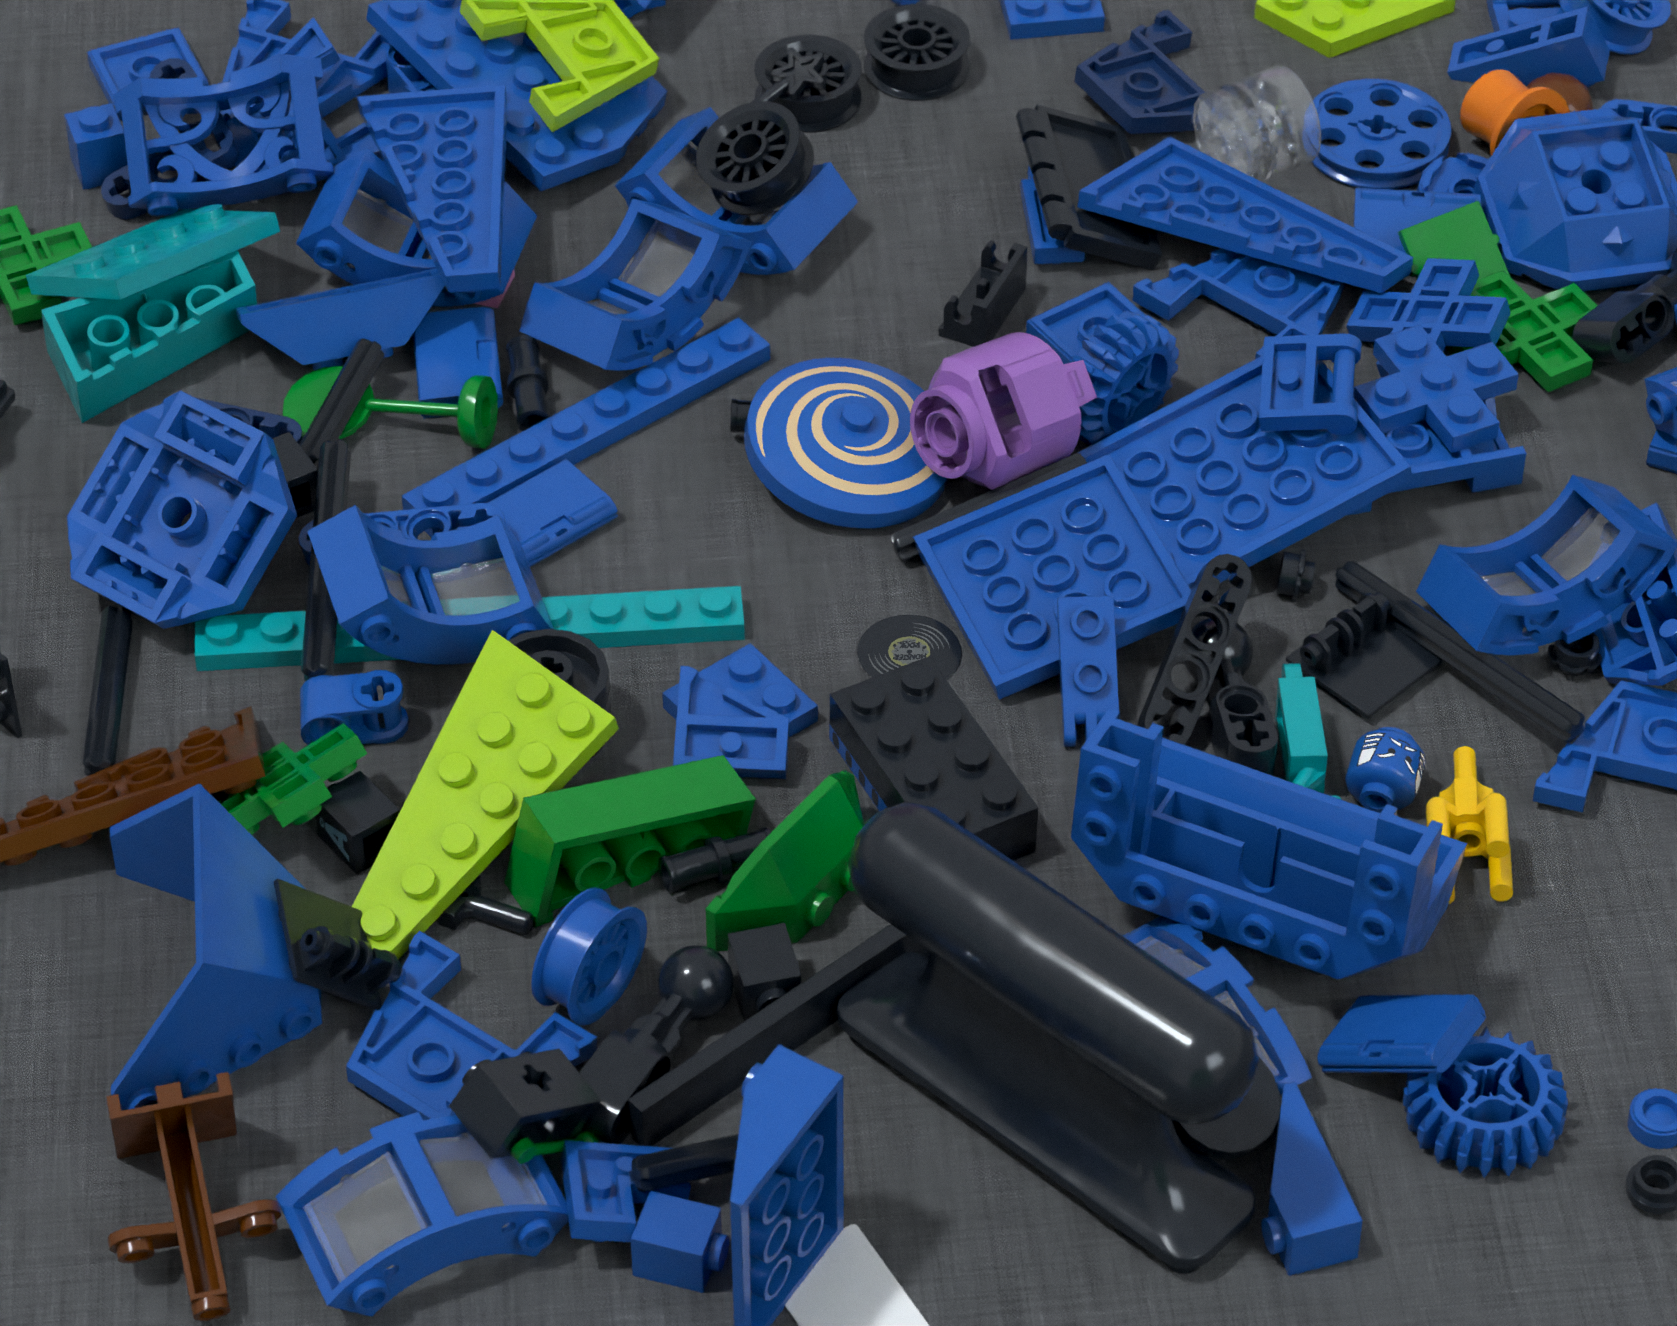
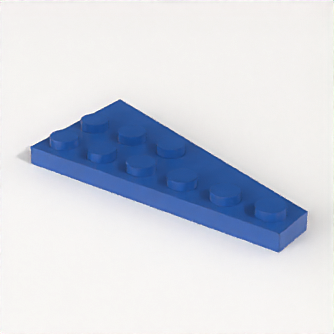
[357,85,508,292]
[1077,136,1413,293]

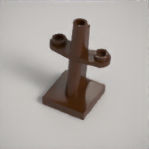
[106,1072,282,1321]

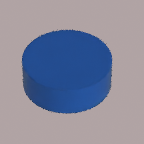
[1627,1088,1677,1149]

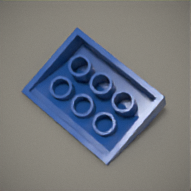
[730,1045,844,1326]

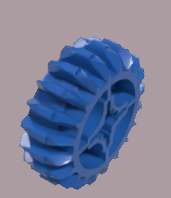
[1072,310,1180,445]
[1403,1026,1568,1178]

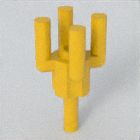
[1426,746,1513,904]

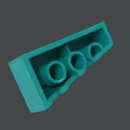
[41,250,257,423]

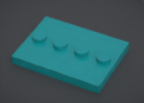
[26,204,281,300]

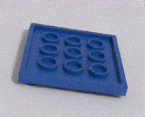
[913,454,1191,700]

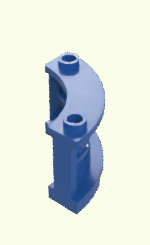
[114,53,334,216]

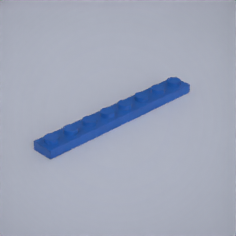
[402,318,771,538]

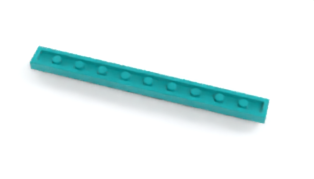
[195,586,745,671]

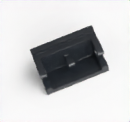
[938,240,1027,347]

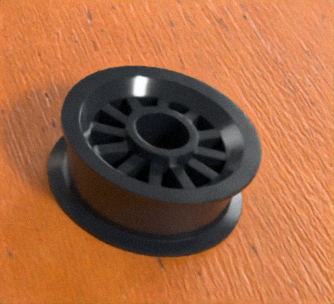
[864,4,970,101]
[755,35,862,133]
[696,101,814,215]

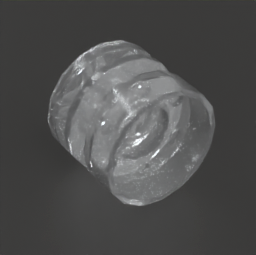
[1193,64,1321,181]

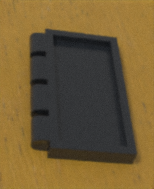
[1016,105,1163,270]

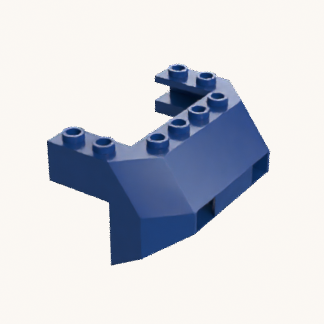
[1071,708,1467,979]

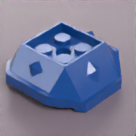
[1474,108,1677,291]
[67,390,297,629]

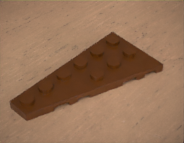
[0,706,265,866]

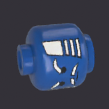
[1345,727,1426,813]

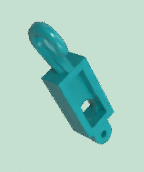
[1275,663,1342,800]

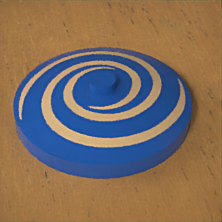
[744,358,949,528]

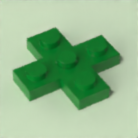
[0,205,92,326]
[1446,270,1598,392]
[218,723,368,835]

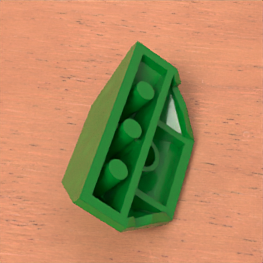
[705,770,864,952]

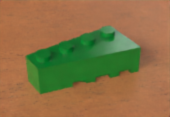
[504,755,756,928]

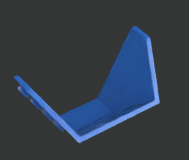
[110,783,323,1111]

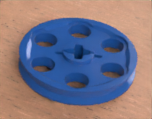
[1302,79,1451,189]

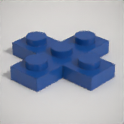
[1346,258,1511,378]
[1353,325,1519,453]

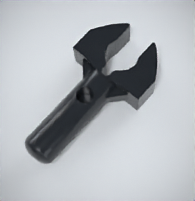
[436,875,534,934]

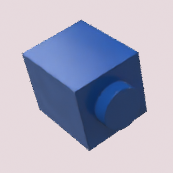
[64,103,128,190]
[631,1191,730,1293]

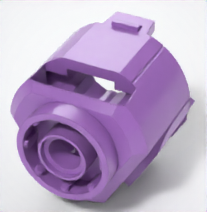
[910,332,1097,490]

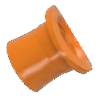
[1460,69,1570,156]

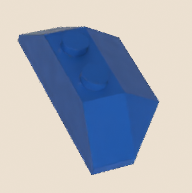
[236,268,445,370]
[1594,502,1677,686]

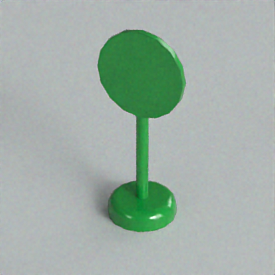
[282,366,498,449]

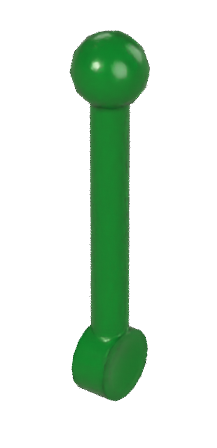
[511,1131,599,1164]

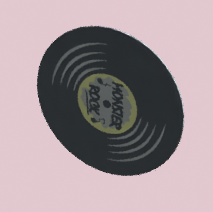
[857,615,961,679]

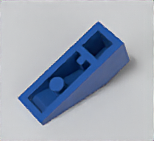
[1447,6,1610,87]
[1261,1081,1363,1276]

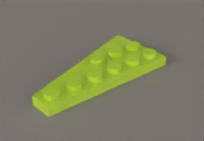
[352,630,619,960]

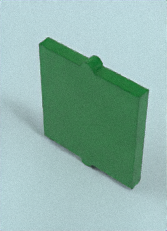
[1397,201,1510,280]

